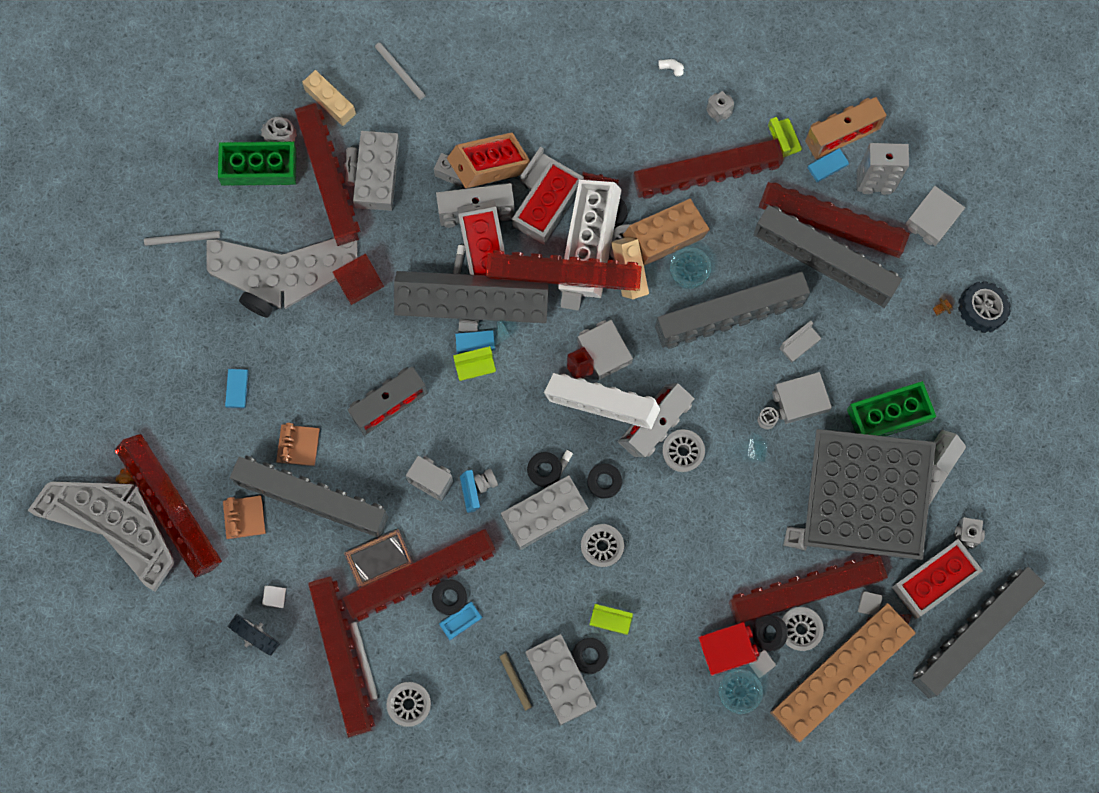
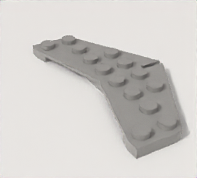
[207,234,358,309]
[28,482,174,592]

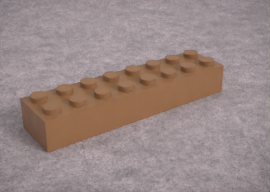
[770,603,916,743]

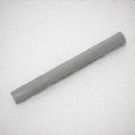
[375,42,425,100]
[144,231,220,246]
[349,622,379,701]

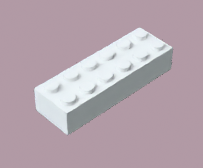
[558,180,621,298]

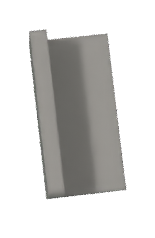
[520,147,552,189]
[780,321,821,363]
[933,430,966,474]

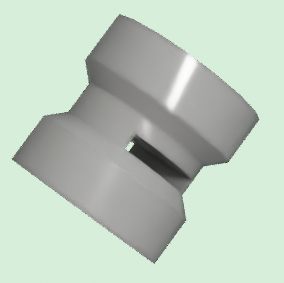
[757,407,779,430]
[474,468,498,493]

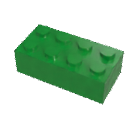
[218,142,297,186]
[847,381,937,437]

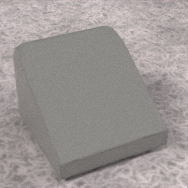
[561,291,582,311]
[458,319,479,332]
[783,527,807,551]
[262,585,286,608]
[858,591,882,615]
[749,650,776,678]

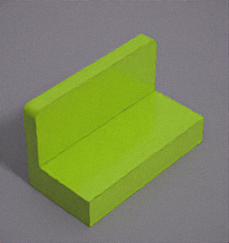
[768,117,802,158]
[453,346,496,381]
[589,604,633,635]

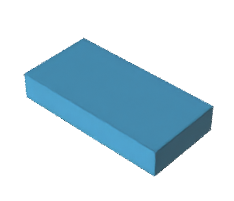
[807,148,849,182]
[455,330,495,354]
[225,369,248,408]
[460,470,480,513]
[439,602,482,640]

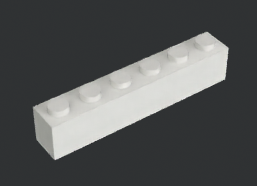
[544,373,660,429]

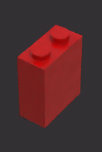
[698,622,759,676]

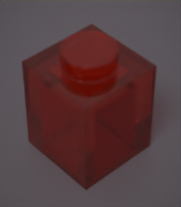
[567,347,594,379]

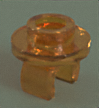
[933,298,952,316]
[115,466,135,484]

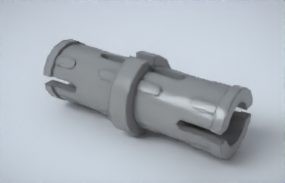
[344,147,358,186]

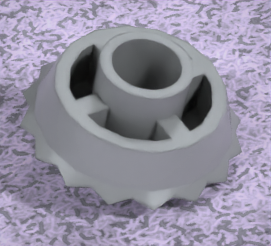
[261,117,297,142]

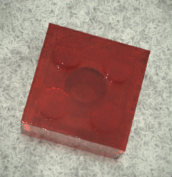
[331,253,384,305]

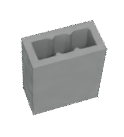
[905,186,965,247]
[577,320,633,380]
[772,372,832,424]

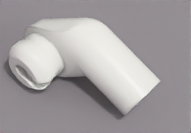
[658,59,684,76]

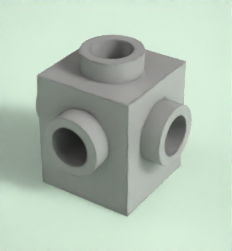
[707,91,734,123]
[954,517,985,549]

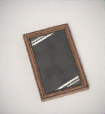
[344,530,414,589]

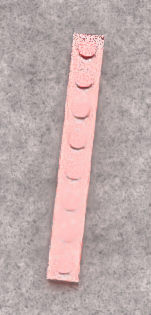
[295,103,361,246]
[633,139,784,199]
[758,182,910,258]
[486,250,642,291]
[115,434,222,578]
[343,529,496,622]
[729,554,888,624]
[308,576,375,738]

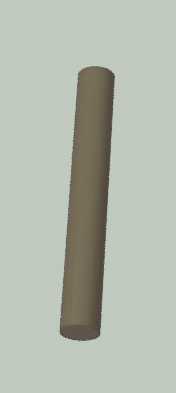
[499,653,532,711]

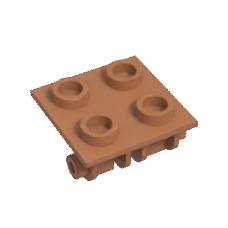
[276,423,320,466]
[223,496,266,539]

